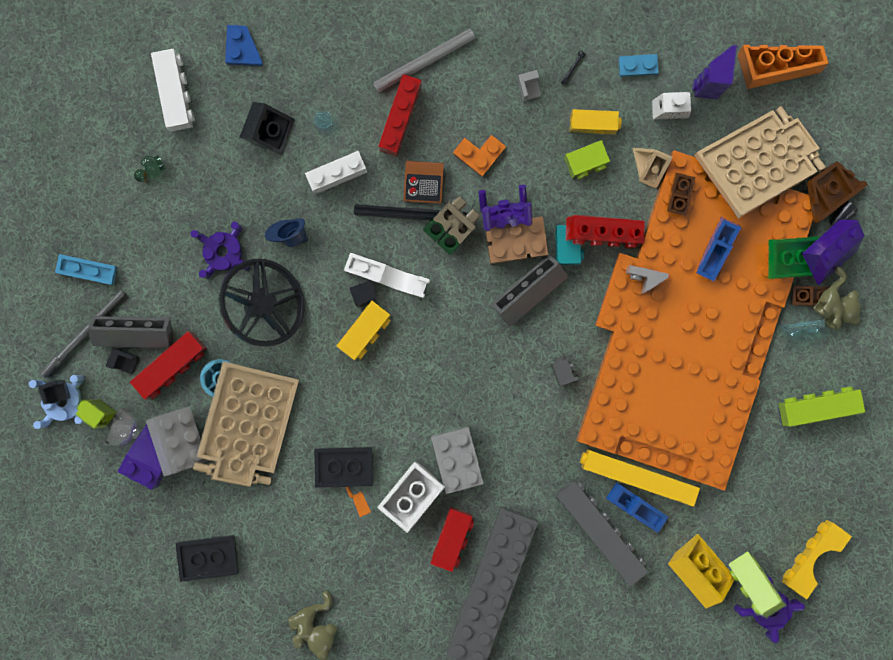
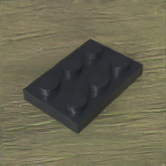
[314,447,373,488]
[175,535,239,582]

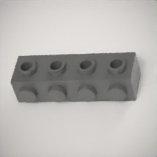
[491,255,568,327]
[87,316,173,348]

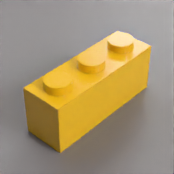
[336,301,391,360]

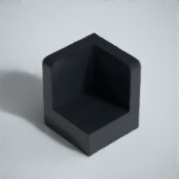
[349,280,377,307]
[105,348,139,374]
[38,380,71,405]

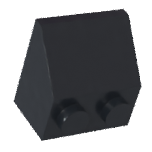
[239,102,295,154]

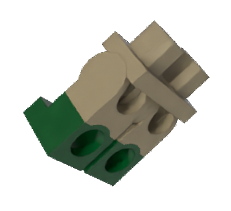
[423,196,480,255]

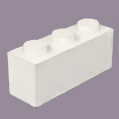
[305,151,367,194]

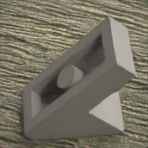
[626,265,669,294]

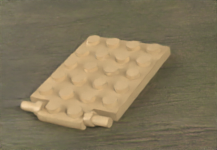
[694,106,826,218]
[193,361,299,487]

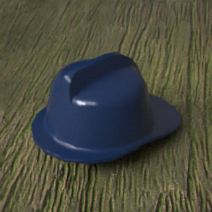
[265,218,308,247]

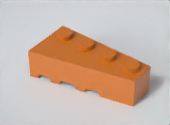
[738,45,829,89]

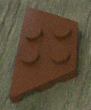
[807,161,868,223]

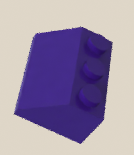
[692,45,737,100]
[802,219,865,285]

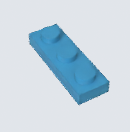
[55,254,118,285]

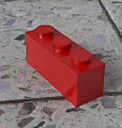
[430,506,474,572]

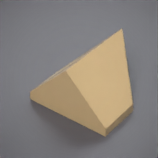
[633,148,672,188]

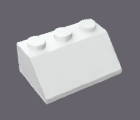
[377,461,445,533]

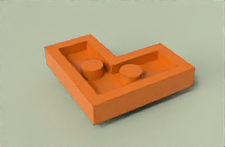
[453,135,506,177]

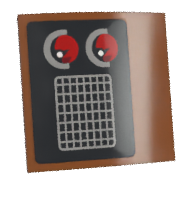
[403,161,444,203]

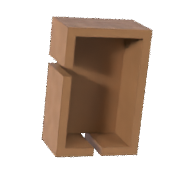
[485,217,548,265]

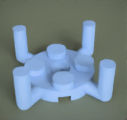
[29,375,85,429]

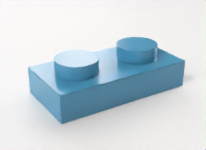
[618,54,658,77]

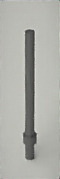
[40,290,127,378]

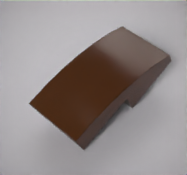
[667,172,696,216]
[792,286,830,306]

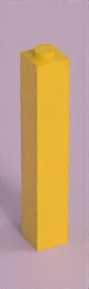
[580,449,700,507]

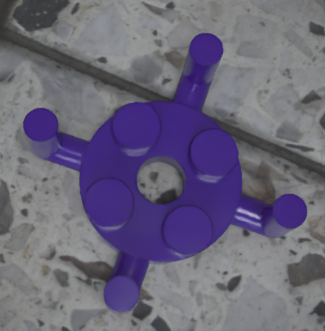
[478,185,533,231]
[190,221,250,279]
[734,574,805,643]

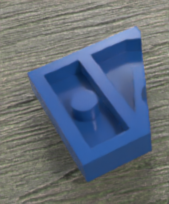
[225,25,263,66]

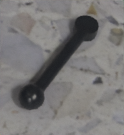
[561,51,585,85]

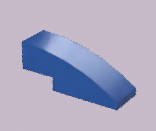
[696,217,741,281]
[606,482,668,533]

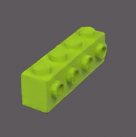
[778,386,865,427]

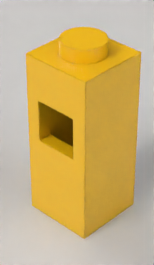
[570,109,622,135]

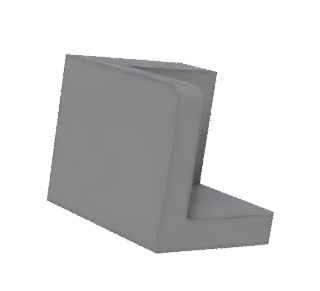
[517,70,541,102]

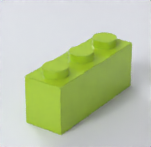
[729,551,786,618]

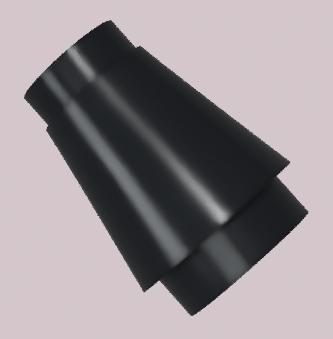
[829,201,858,226]

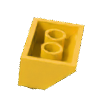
[668,534,735,608]

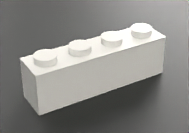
[151,48,195,132]

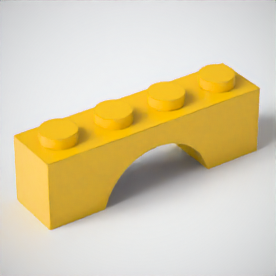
[782,520,852,599]

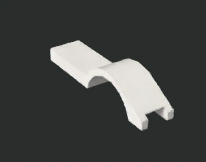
[344,253,430,298]

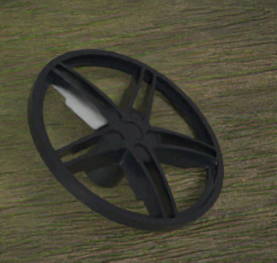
[219,259,305,347]

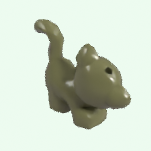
[813,266,861,330]
[288,591,337,660]

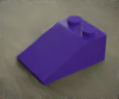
[117,424,164,490]

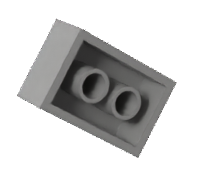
[146,406,208,476]
[431,426,484,494]

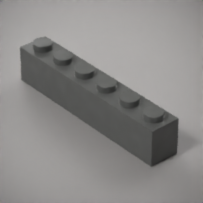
[555,480,648,587]

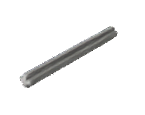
[373,29,475,92]

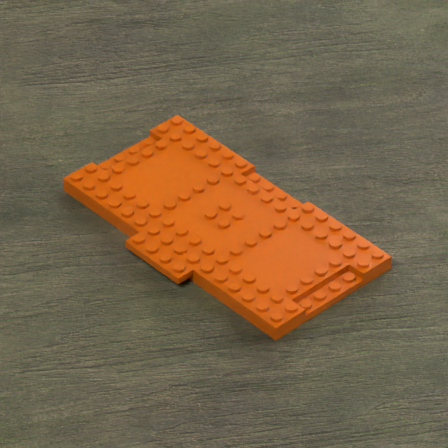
[576,150,813,491]

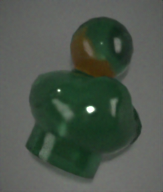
[134,155,165,182]

